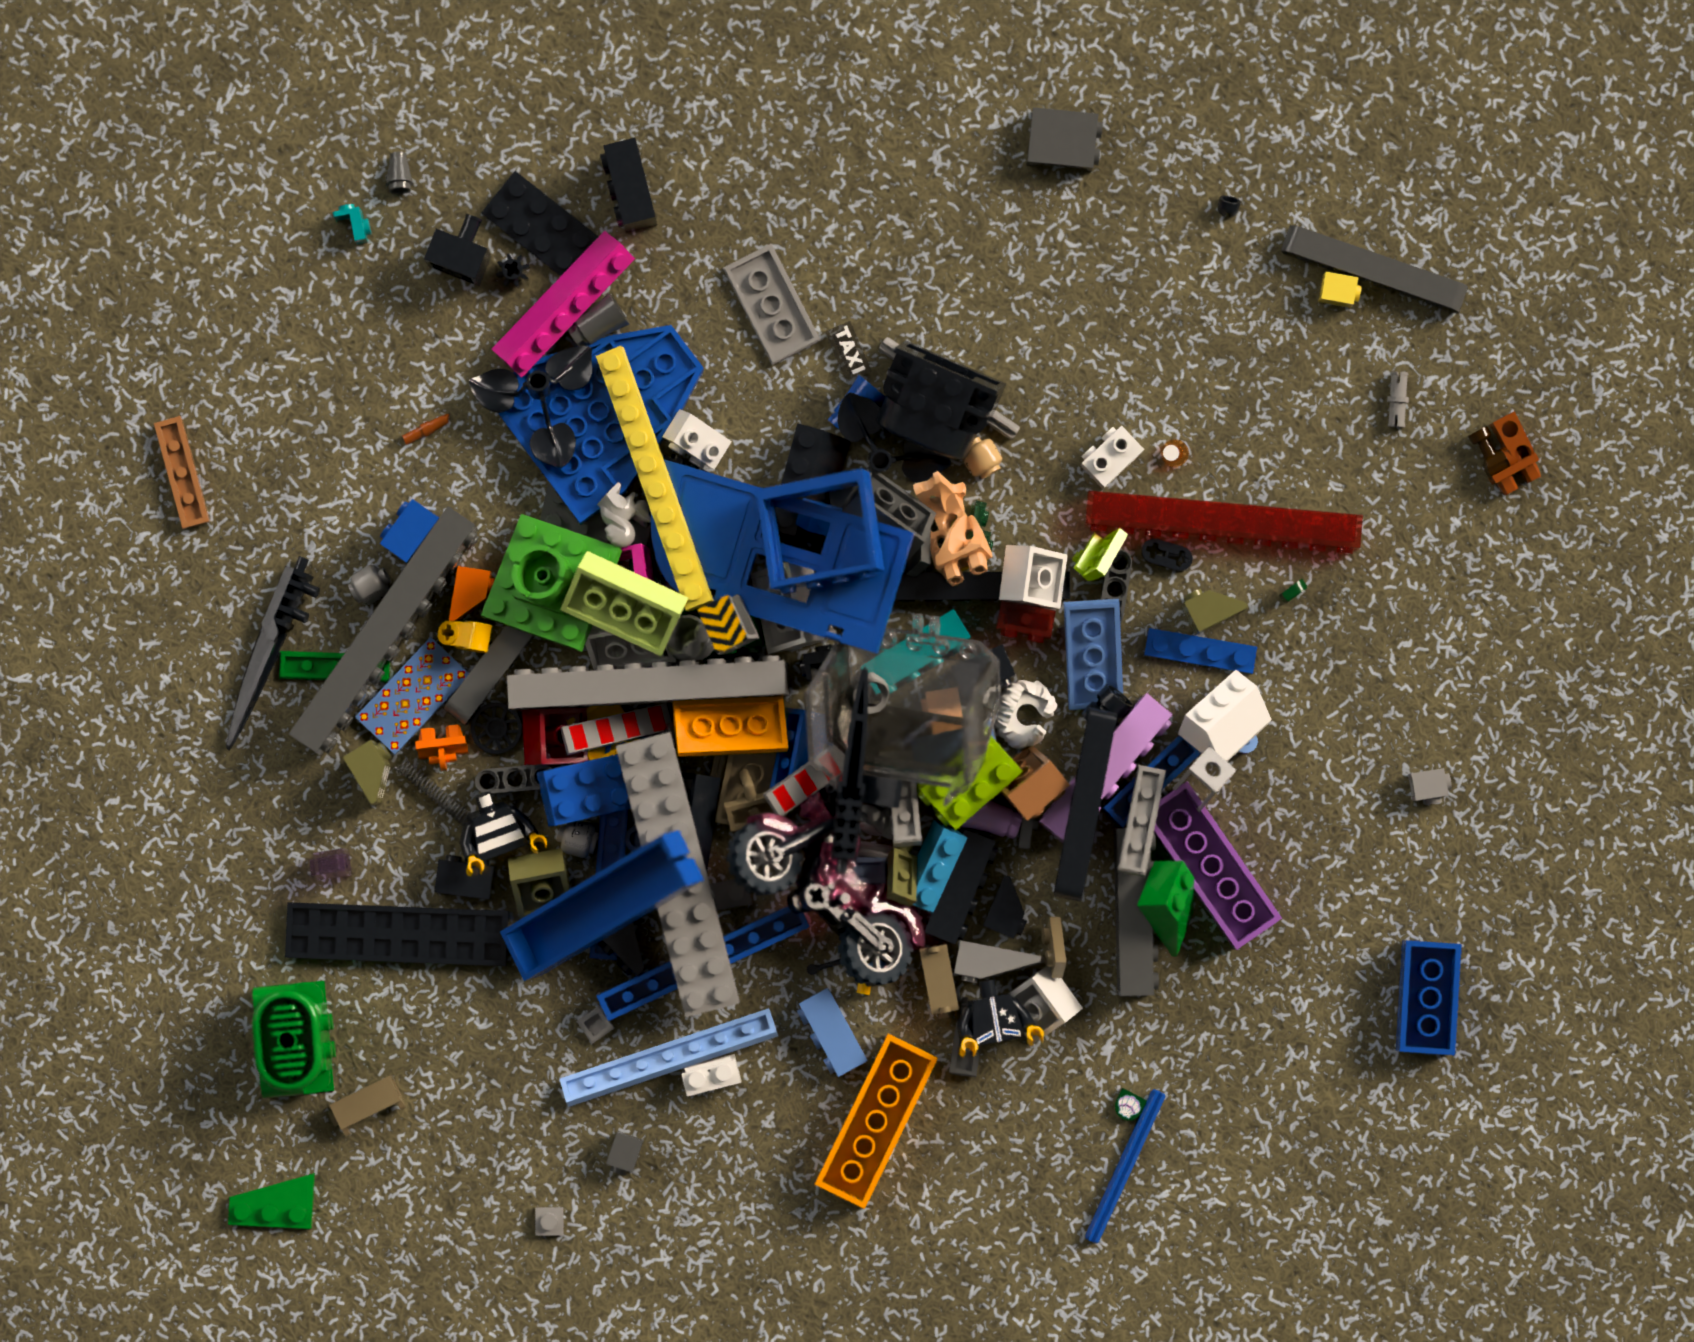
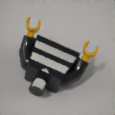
[459,792,547,876]

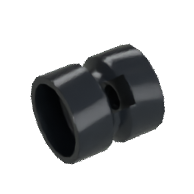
[1082,684,1134,729]

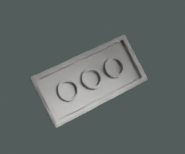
[723,243,821,366]

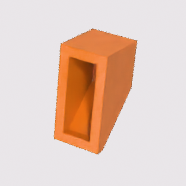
[449,566,495,621]

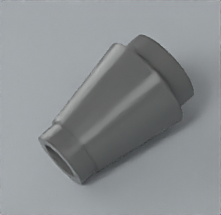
[386,152,413,194]

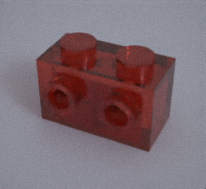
[995,601,1056,643]

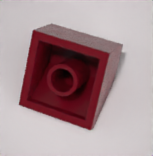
[522,708,589,765]

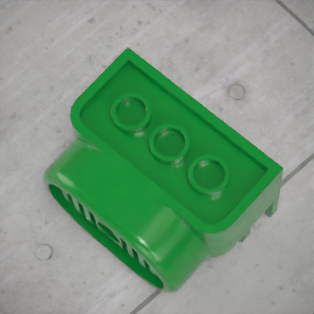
[252,981,336,1098]

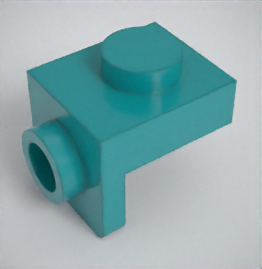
[333,204,371,244]

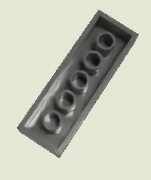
[1114,828,1159,996]

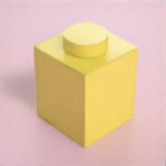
[1319,272,1362,308]

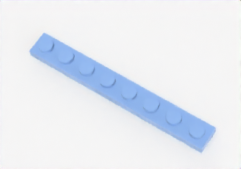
[559,1008,778,1107]

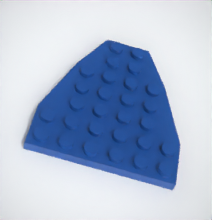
[498,325,704,525]

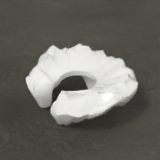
[992,680,1057,749]

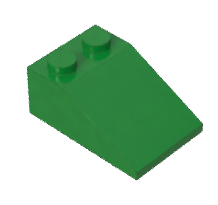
[1137,861,1194,957]

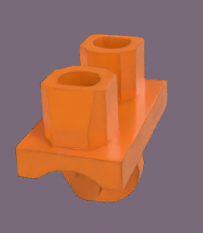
[415,724,469,771]

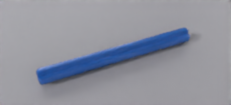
[1085,1089,1165,1243]

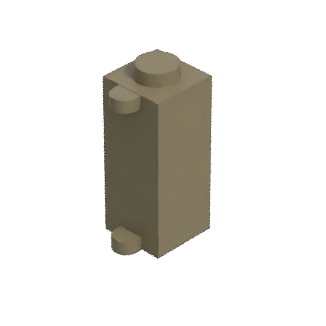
[919,944,959,1019]
[328,1075,406,1137]

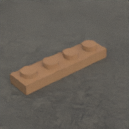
[154,416,210,529]

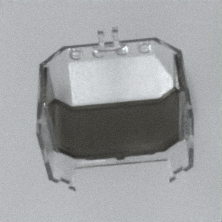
[805,613,1001,806]

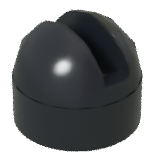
[1218,195,1241,218]

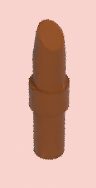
[402,413,450,445]

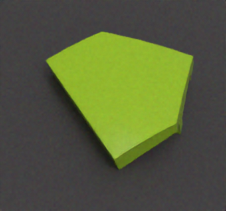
[1072,528,1128,581]

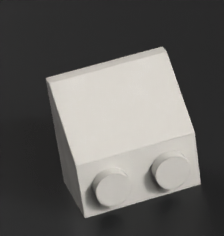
[999,545,1067,609]
[1008,967,1083,1044]

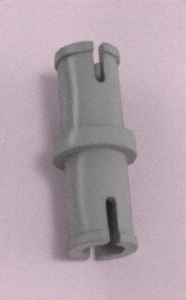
[1387,371,1409,428]

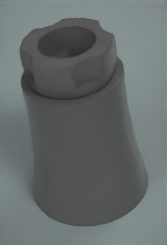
[568,293,630,346]

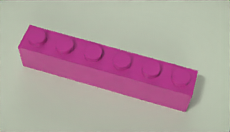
[491,231,635,378]

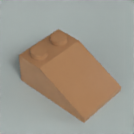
[1000,746,1070,821]

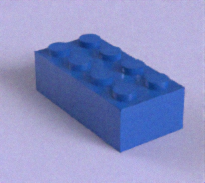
[536,754,631,826]
[1395,940,1462,1055]

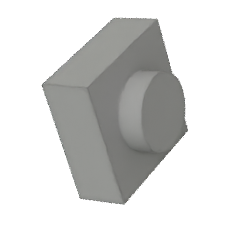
[535,1207,564,1236]

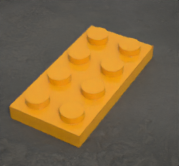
[672,696,788,757]

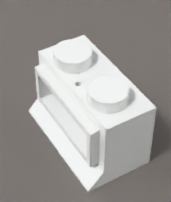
[681,1054,742,1096]

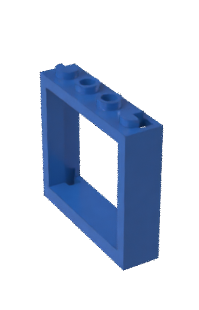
[756,469,885,594]

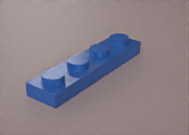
[1144,628,1257,674]

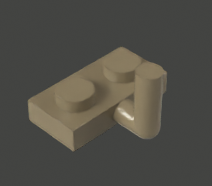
[724,769,784,831]
[1024,917,1067,978]

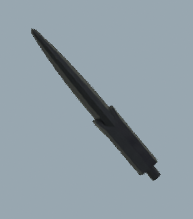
[226,556,320,751]
[830,667,868,875]

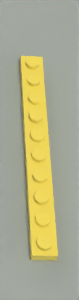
[596,346,714,611]

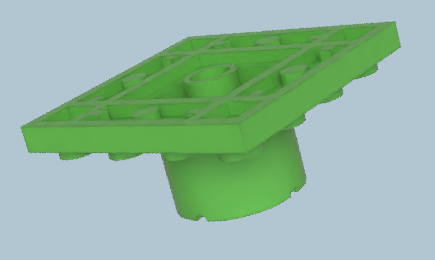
[481,514,622,652]

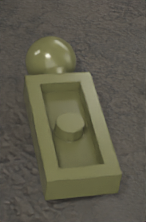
[887,841,917,907]

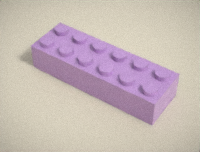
[1038,693,1173,843]

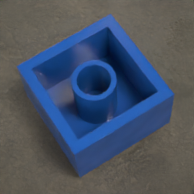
[380,499,439,564]

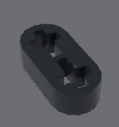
[1141,538,1193,572]

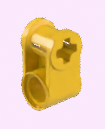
[438,620,492,653]

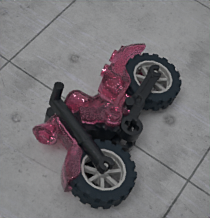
[727,792,925,986]

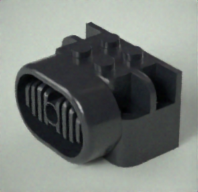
[876,340,1006,460]

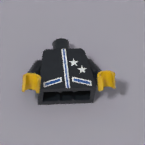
[957,980,1044,1057]

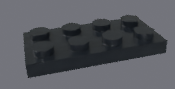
[481,171,599,277]

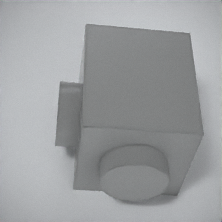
[1408,768,1452,805]

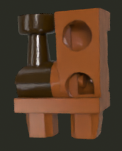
[1468,411,1541,496]

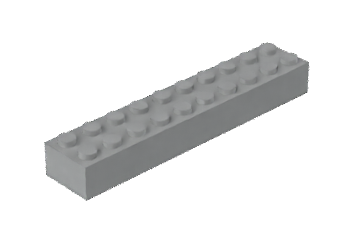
[507,656,790,711]
[616,732,740,1017]

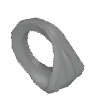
[853,672,889,714]

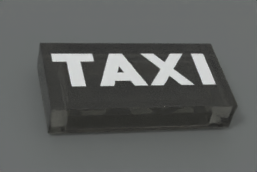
[825,321,872,383]

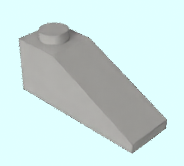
[954,941,1045,983]

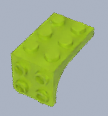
[915,729,1023,830]

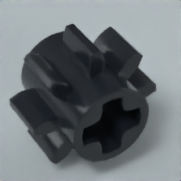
[496,254,530,288]

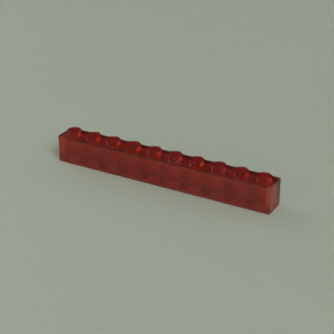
[1084,490,1363,554]

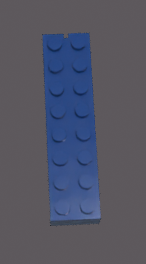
[500,830,704,981]

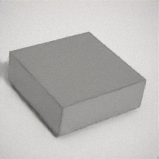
[577,1005,615,1044]

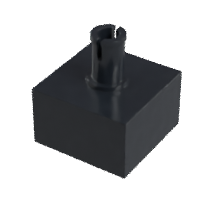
[424,214,492,287]

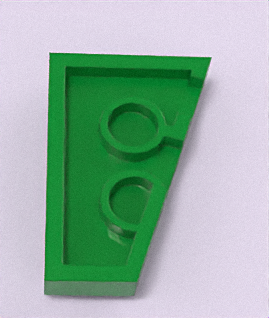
[228,1173,315,1229]

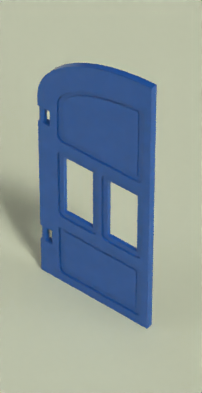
[651,459,915,654]

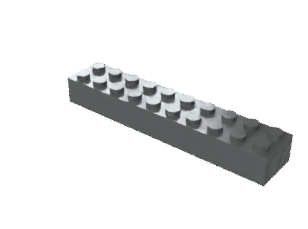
[289,506,479,756]

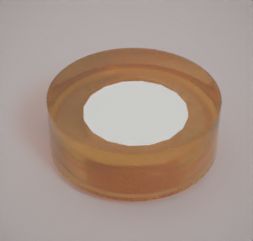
[1161,439,1189,468]

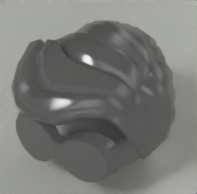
[667,614,714,661]

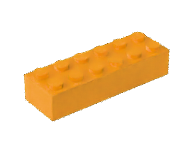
[815,1033,938,1209]

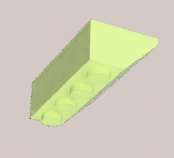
[560,551,688,656]

